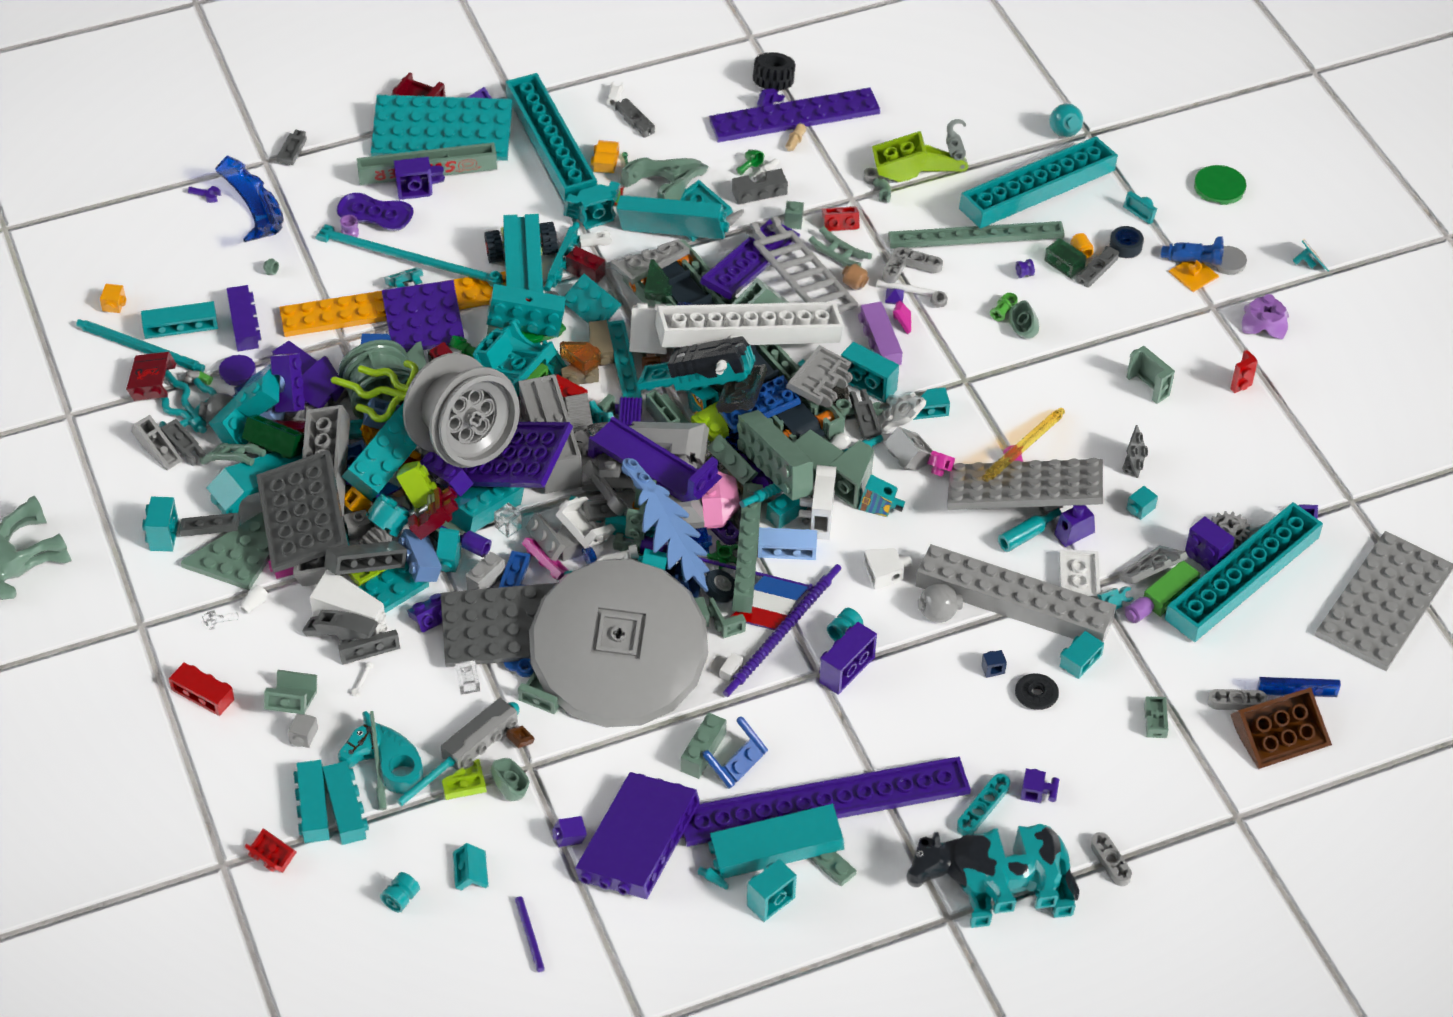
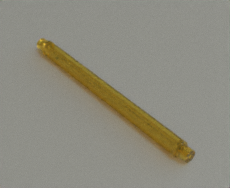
[982,407,1065,482]

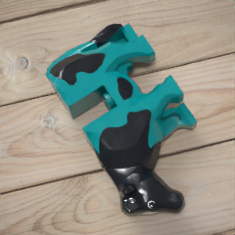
[906,824,1080,928]

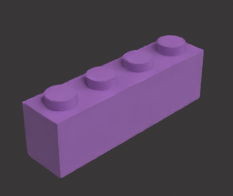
[858,301,903,365]

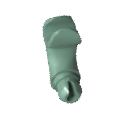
[873,178,891,203]

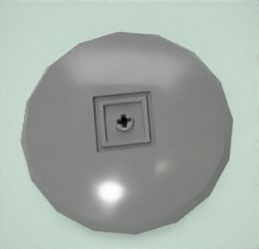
[529,559,708,728]

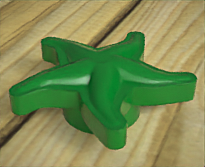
[706,540,738,570]

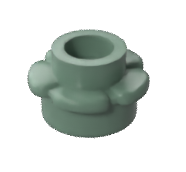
[263,258,279,275]

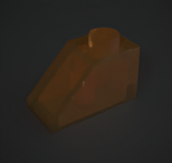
[559,341,601,375]

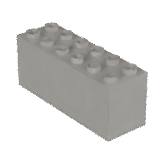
[519,374,582,494]

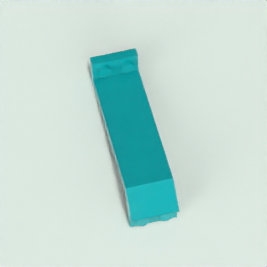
[206,447,303,514]

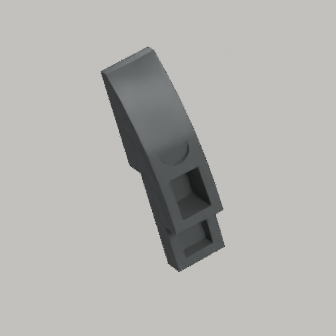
[302,610,378,640]

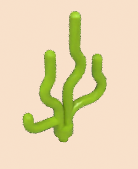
[331,360,419,423]

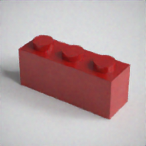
[169,662,235,716]

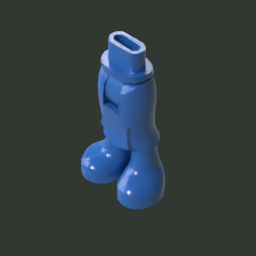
[1161,236,1224,266]

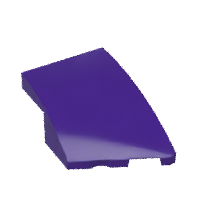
[302,356,345,409]

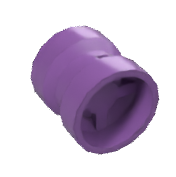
[340,215,359,237]

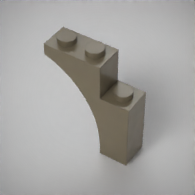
[561,320,614,385]

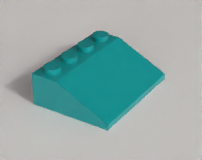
[450,486,524,533]

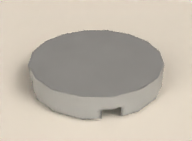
[1212,246,1247,275]

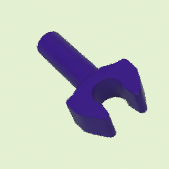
[188,186,221,203]

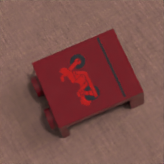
[126,351,176,401]

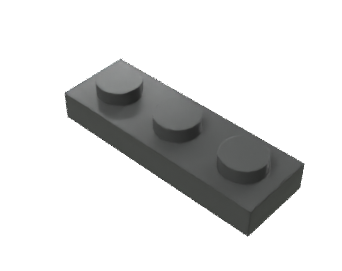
[179,513,240,537]

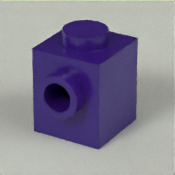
[552,816,587,847]

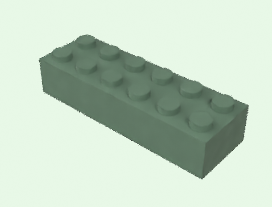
[737,410,813,500]

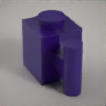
[1020,768,1060,804]

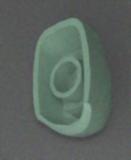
[1009,300,1039,339]
[490,758,530,801]

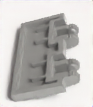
[786,345,853,408]

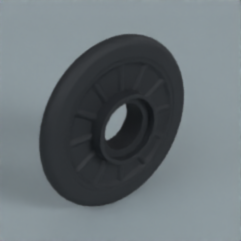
[1015,673,1059,710]

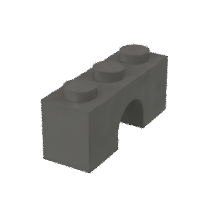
[732,168,788,205]

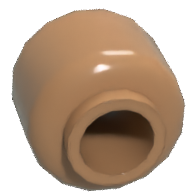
[842,263,869,290]

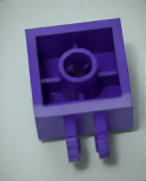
[394,157,445,200]

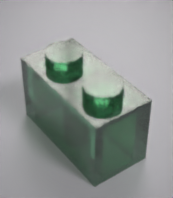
[1044,238,1087,279]

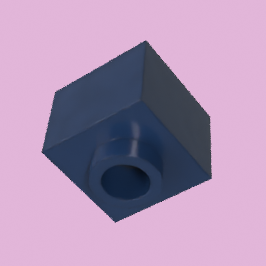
[981,650,1007,678]

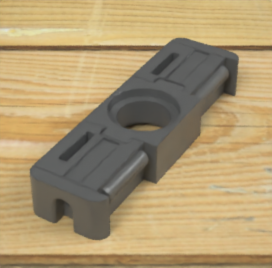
[615,98,655,138]
[1076,246,1119,288]

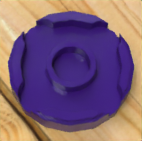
[219,355,256,386]

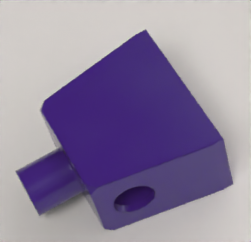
[1054,505,1095,547]

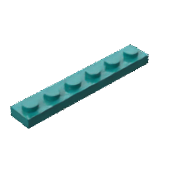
[607,320,643,404]

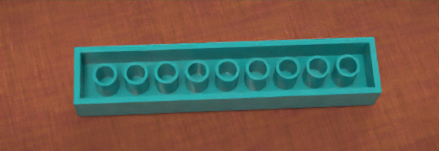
[505,73,597,203]
[959,136,1118,229]
[1165,502,1323,643]

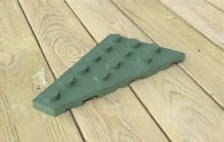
[181,512,270,590]

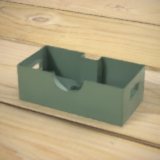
[1144,696,1169,738]

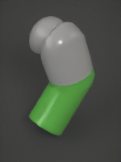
[184,370,213,385]

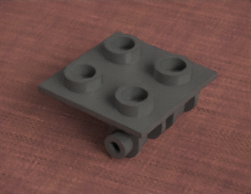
[1122,425,1148,478]

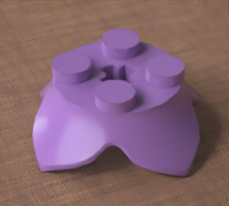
[1242,294,1289,339]

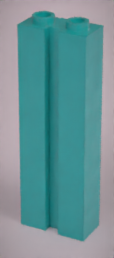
[616,195,729,239]
[503,214,543,293]
[708,804,845,879]

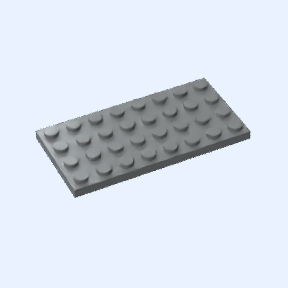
[947,458,1103,510]
[1315,531,1453,672]

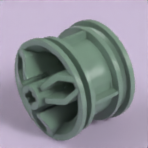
[338,340,411,420]

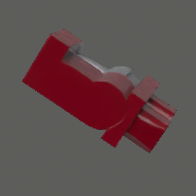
[408,486,458,540]

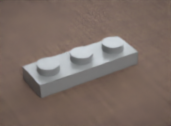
[525,512,566,561]

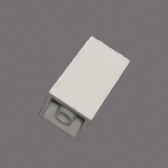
[310,569,388,636]

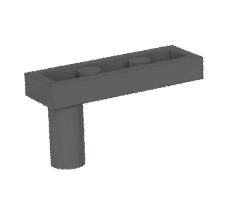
[338,629,400,665]

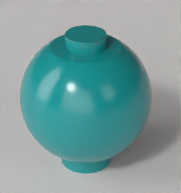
[1049,103,1084,137]

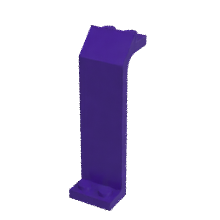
[588,416,722,502]

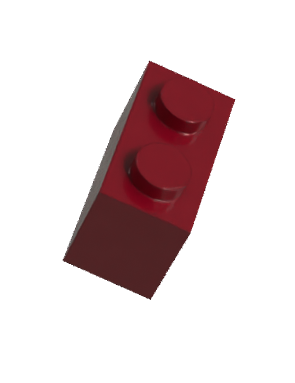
[566,246,606,284]

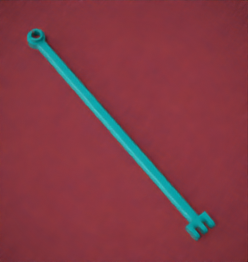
[315,224,503,287]

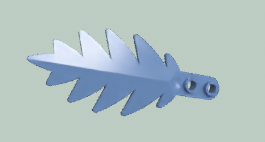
[621,458,710,592]

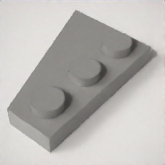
[1119,545,1188,584]

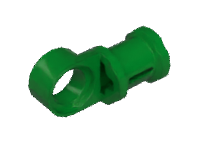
[449,336,476,358]

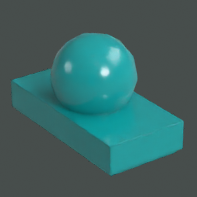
[1123,191,1158,224]

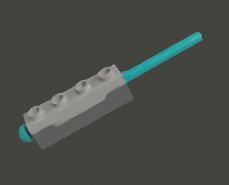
[397,698,520,806]

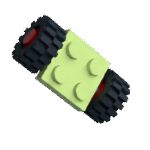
[484,221,558,263]

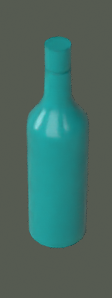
[998,508,1062,552]

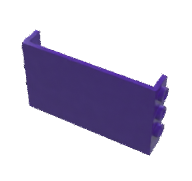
[575,772,700,900]

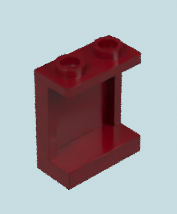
[392,72,446,97]

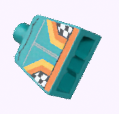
[685,386,719,415]

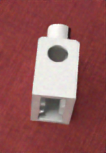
[863,548,912,590]

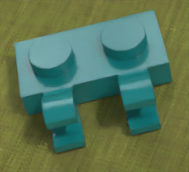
[384,267,424,288]

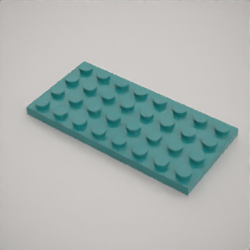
[371,95,513,161]

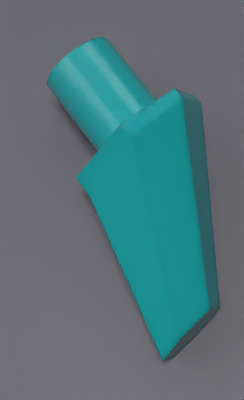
[698,867,729,890]

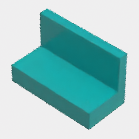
[453,843,489,891]

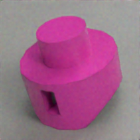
[927,451,955,477]

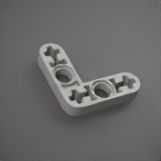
[882,247,943,283]

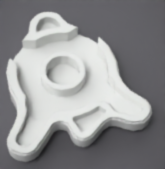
[880,392,926,433]

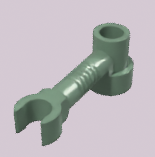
[835,399,883,420]

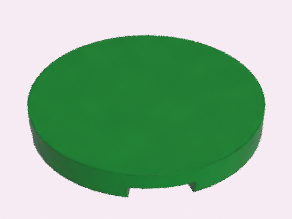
[1194,165,1247,205]

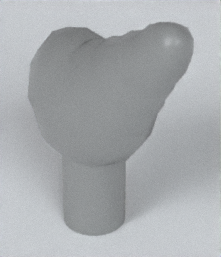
[726,209,744,228]

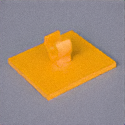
[1169,260,1219,292]

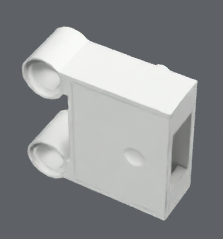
[799,465,836,540]

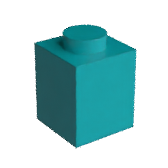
[1126,485,1158,520]

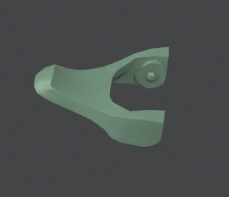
[620,157,709,200]

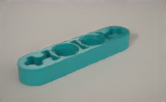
[957,774,1010,836]

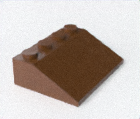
[1230,687,1332,769]

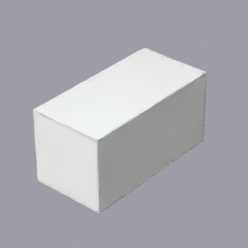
[719,653,743,682]

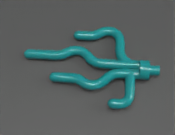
[159,370,217,434]

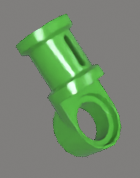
[990,292,1018,322]

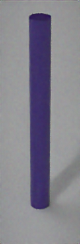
[515,896,545,973]

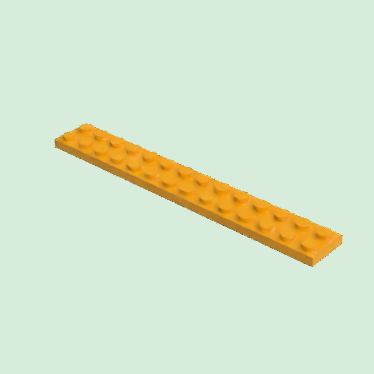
[279,271,506,337]

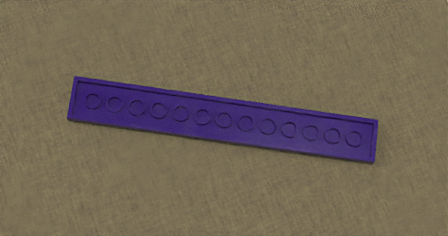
[683,756,971,847]

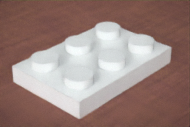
[1059,549,1101,599]

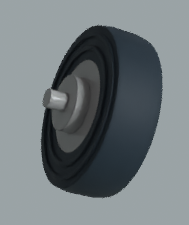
[705,569,735,603]

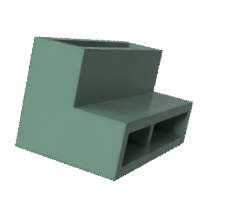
[646,390,690,423]

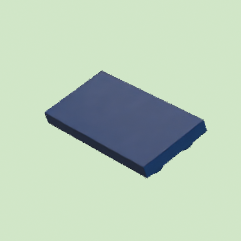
[717,375,801,433]

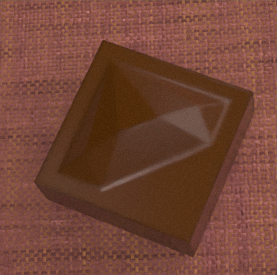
[505,725,535,748]

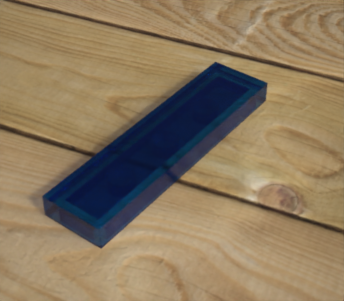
[1256,677,1341,697]

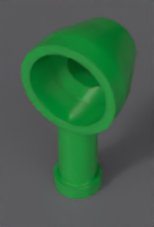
[736,149,764,175]

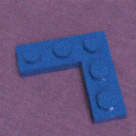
[498,550,531,588]

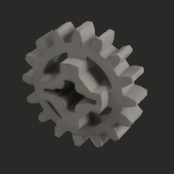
[1211,511,1250,549]

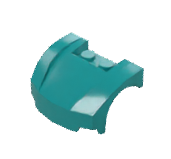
[473,321,557,397]

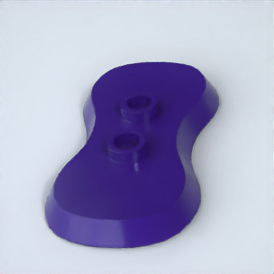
[336,192,414,231]

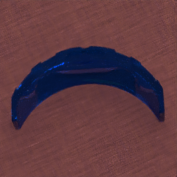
[215,155,284,242]

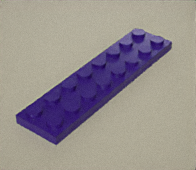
[700,218,801,300]

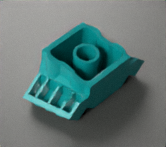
[563,181,621,230]

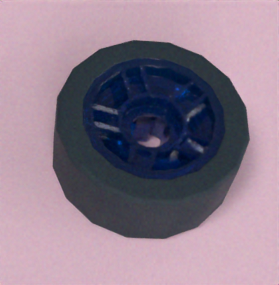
[1109,226,1144,258]

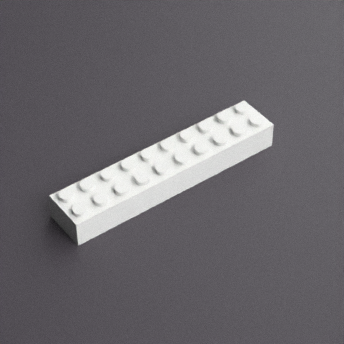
[655,302,844,347]

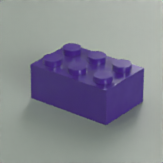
[819,622,877,695]

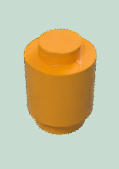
[1070,233,1094,259]

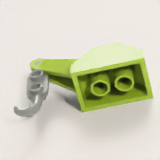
[872,119,969,182]

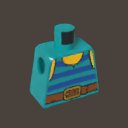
[858,475,906,517]

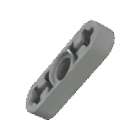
[1207,689,1268,710]
[1090,832,1132,886]

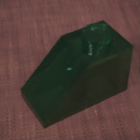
[644,259,672,302]

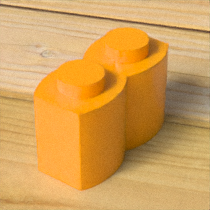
[591,140,620,173]

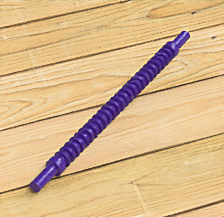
[723,564,842,697]

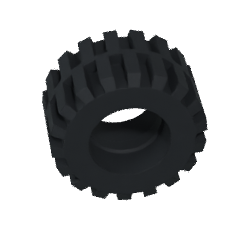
[753,52,796,91]

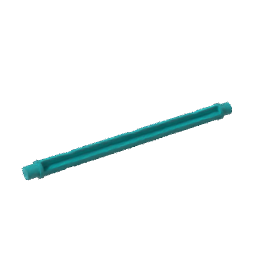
[76,319,205,372]

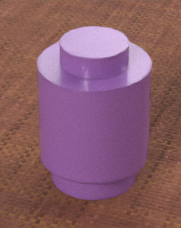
[1125,596,1154,623]

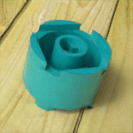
[365,494,410,537]

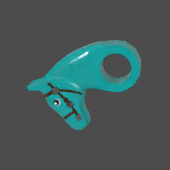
[338,711,424,794]

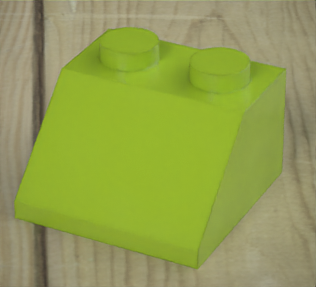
[396,461,437,508]

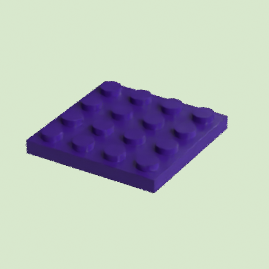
[382,280,465,353]

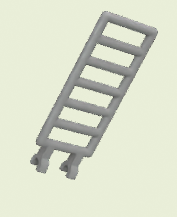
[746,216,859,313]

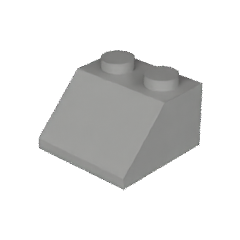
[884,426,933,471]

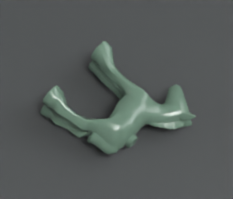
[0,495,72,600]

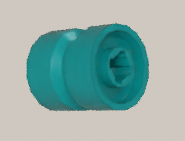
[826,607,864,641]
[380,872,420,913]

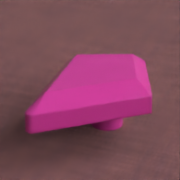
[893,301,911,334]

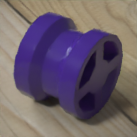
[1015,259,1035,278]

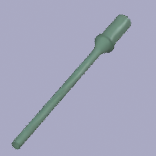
[370,711,387,810]

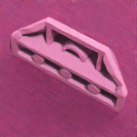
[701,471,740,529]

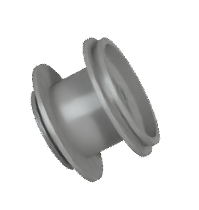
[403,353,520,468]

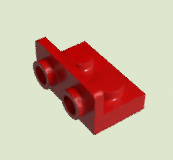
[822,206,860,231]

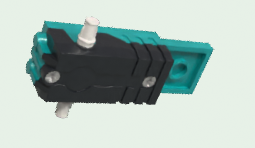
[637,335,755,391]

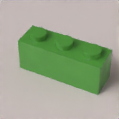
[1143,560,1201,617]

